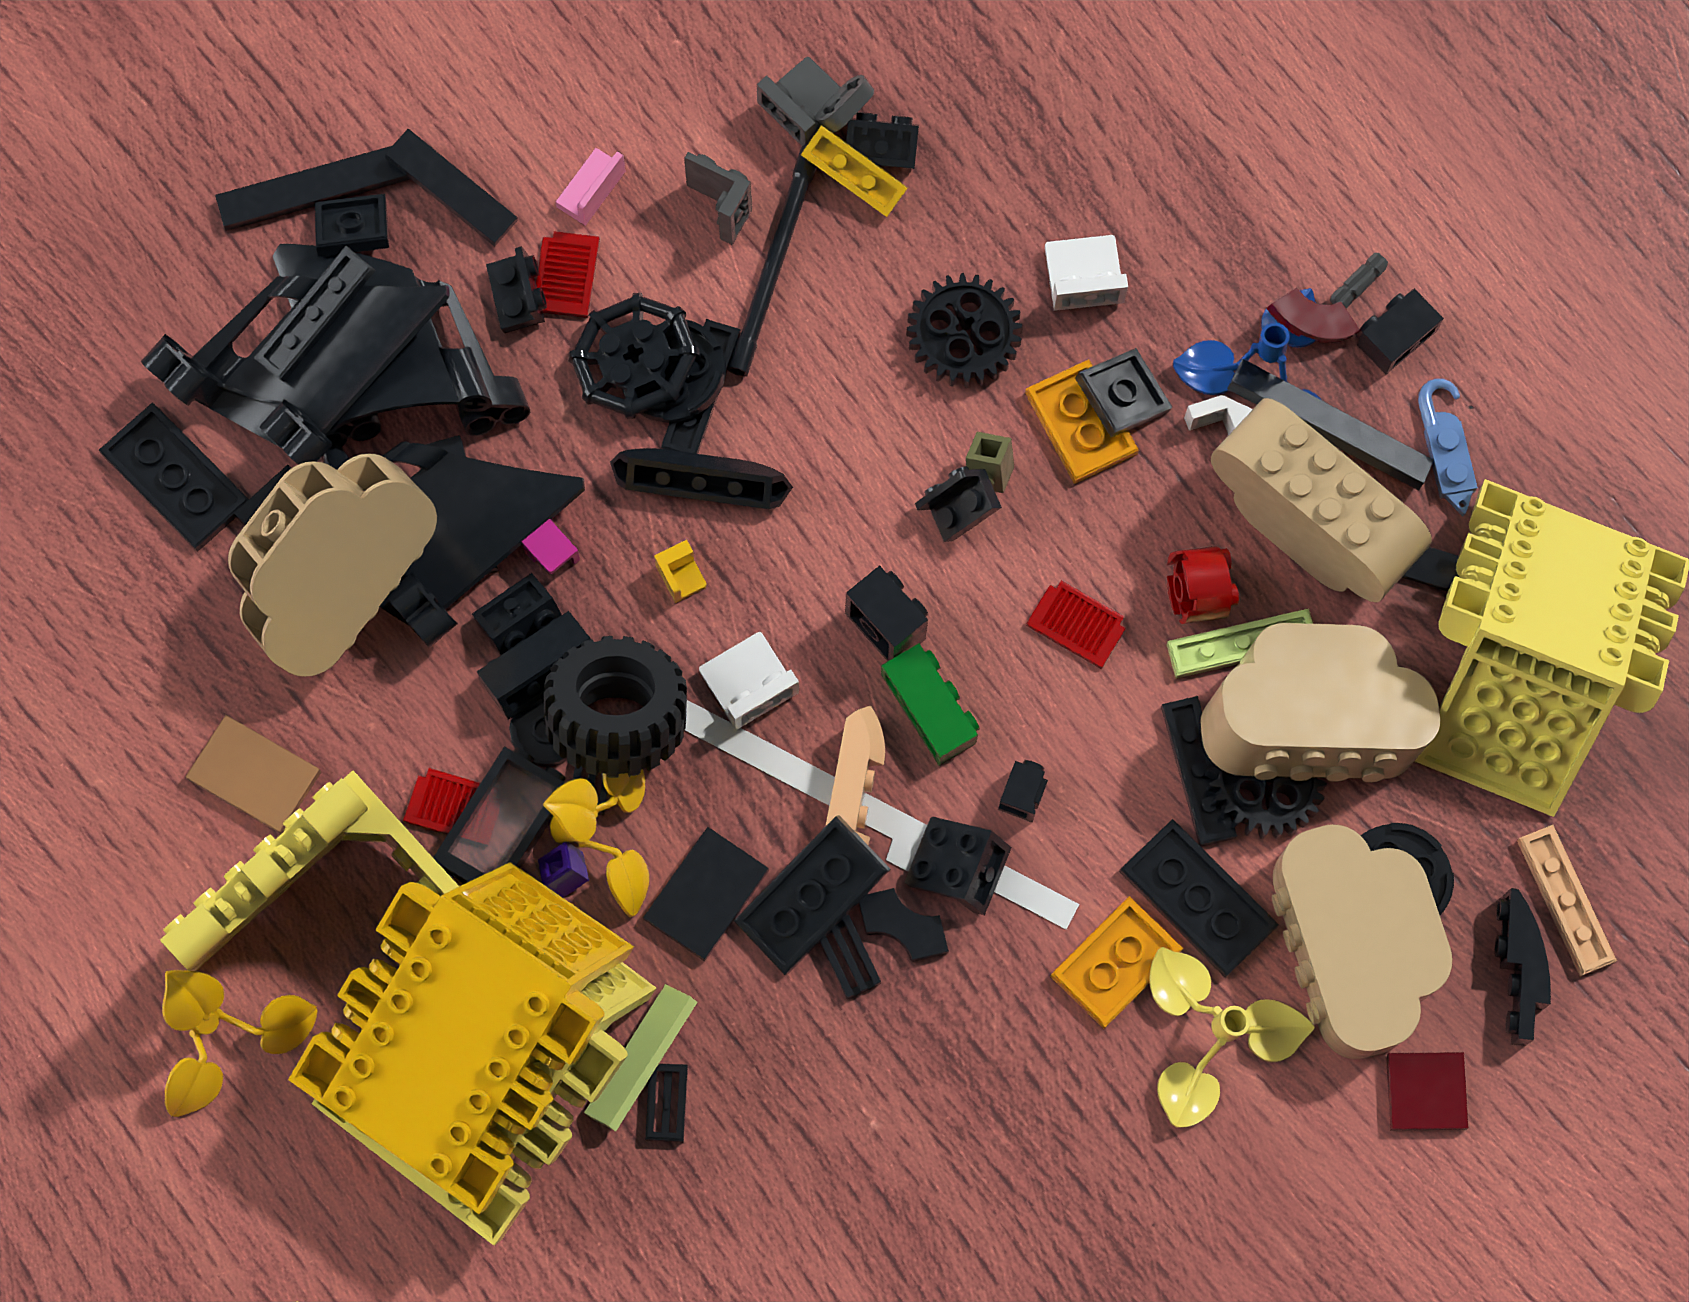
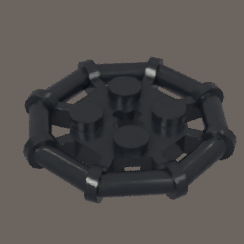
[568,293,700,419]

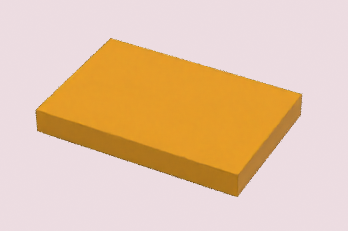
[1025,359,1139,484]
[1050,896,1183,1029]

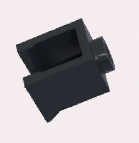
[998,760,1048,823]

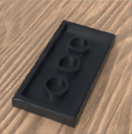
[99,402,249,552]
[734,815,891,975]
[1119,819,1279,978]

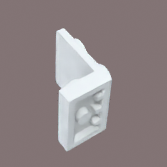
[1045,235,1128,311]
[699,632,799,730]

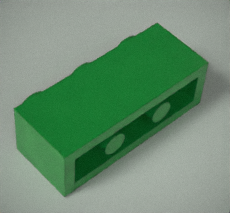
[881,643,980,766]

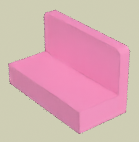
[556,148,626,226]

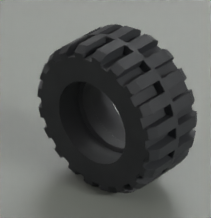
[544,636,687,778]

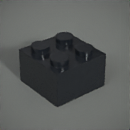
[845,565,928,661]

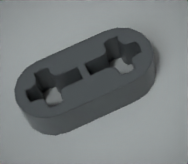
[815,75,874,133]

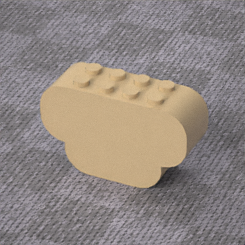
[1211,398,1432,602]
[228,454,437,677]
[1201,623,1440,782]
[1272,825,1452,1059]

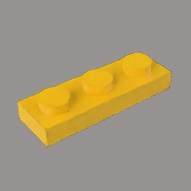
[801,125,908,217]

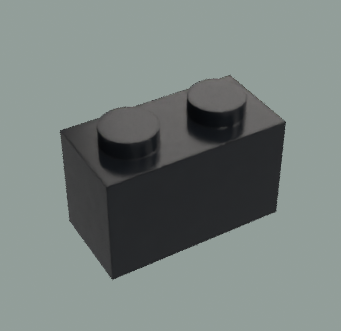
[1357,288,1444,375]

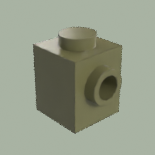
[966,432,1014,493]

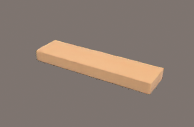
[1517,825,1617,977]

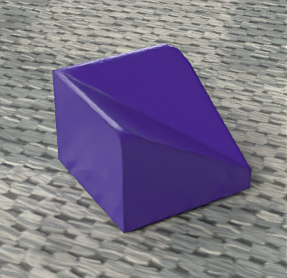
[538,841,589,898]

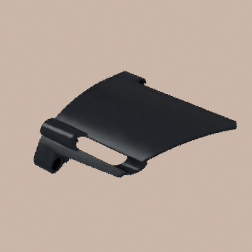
[273,244,530,447]
[141,276,450,465]
[379,441,585,648]

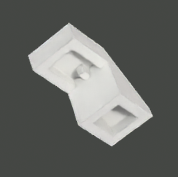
[1184,395,1252,435]

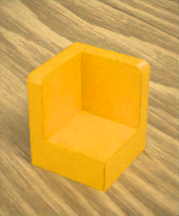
[654,540,707,603]

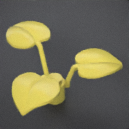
[1149,947,1315,1128]

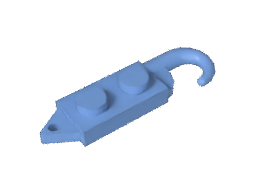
[1418,378,1478,516]

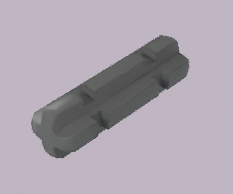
[1330,253,1388,308]

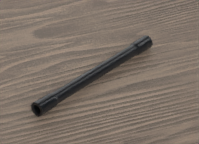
[727,145,817,377]

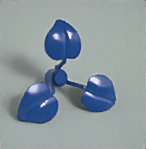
[1173,288,1321,400]

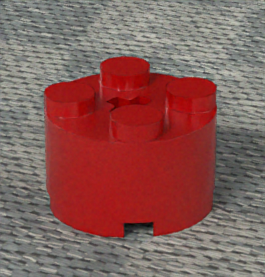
[1167,546,1239,624]

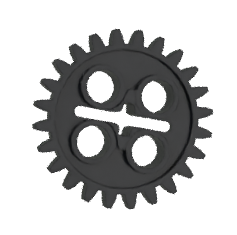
[906,273,1023,388]
[1205,758,1327,839]

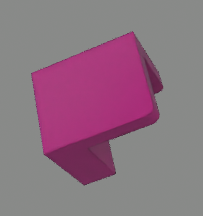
[522,519,580,574]

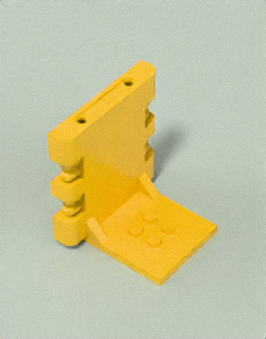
[288,862,634,1215]

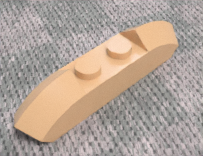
[826,706,885,845]

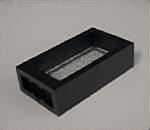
[433,746,566,884]

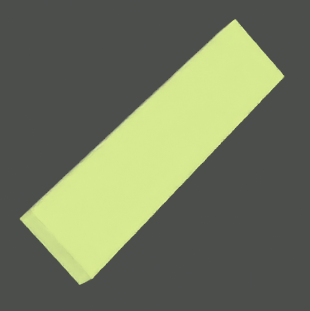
[1166,608,1313,679]
[584,984,698,1131]

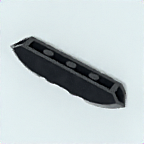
[610,448,793,509]

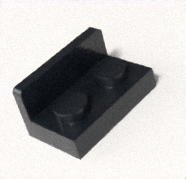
[846,112,919,169]
[486,246,547,334]
[915,466,1002,542]
[472,573,562,655]

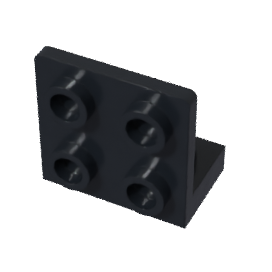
[905,817,1012,915]

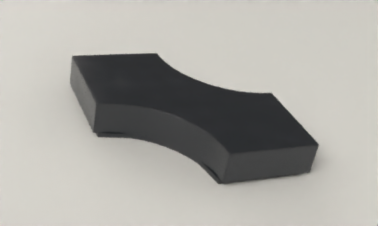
[859,888,949,962]

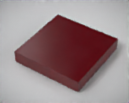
[1386,1052,1469,1131]

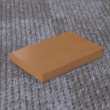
[186,715,321,834]

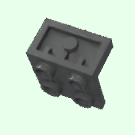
[757,57,841,146]
[684,152,752,245]

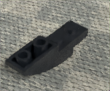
[1494,888,1551,1046]

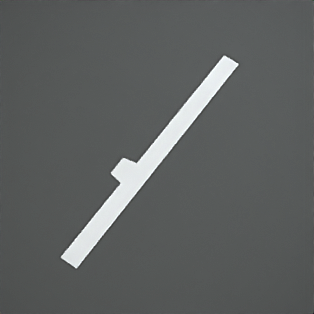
[684,700,1079,929]

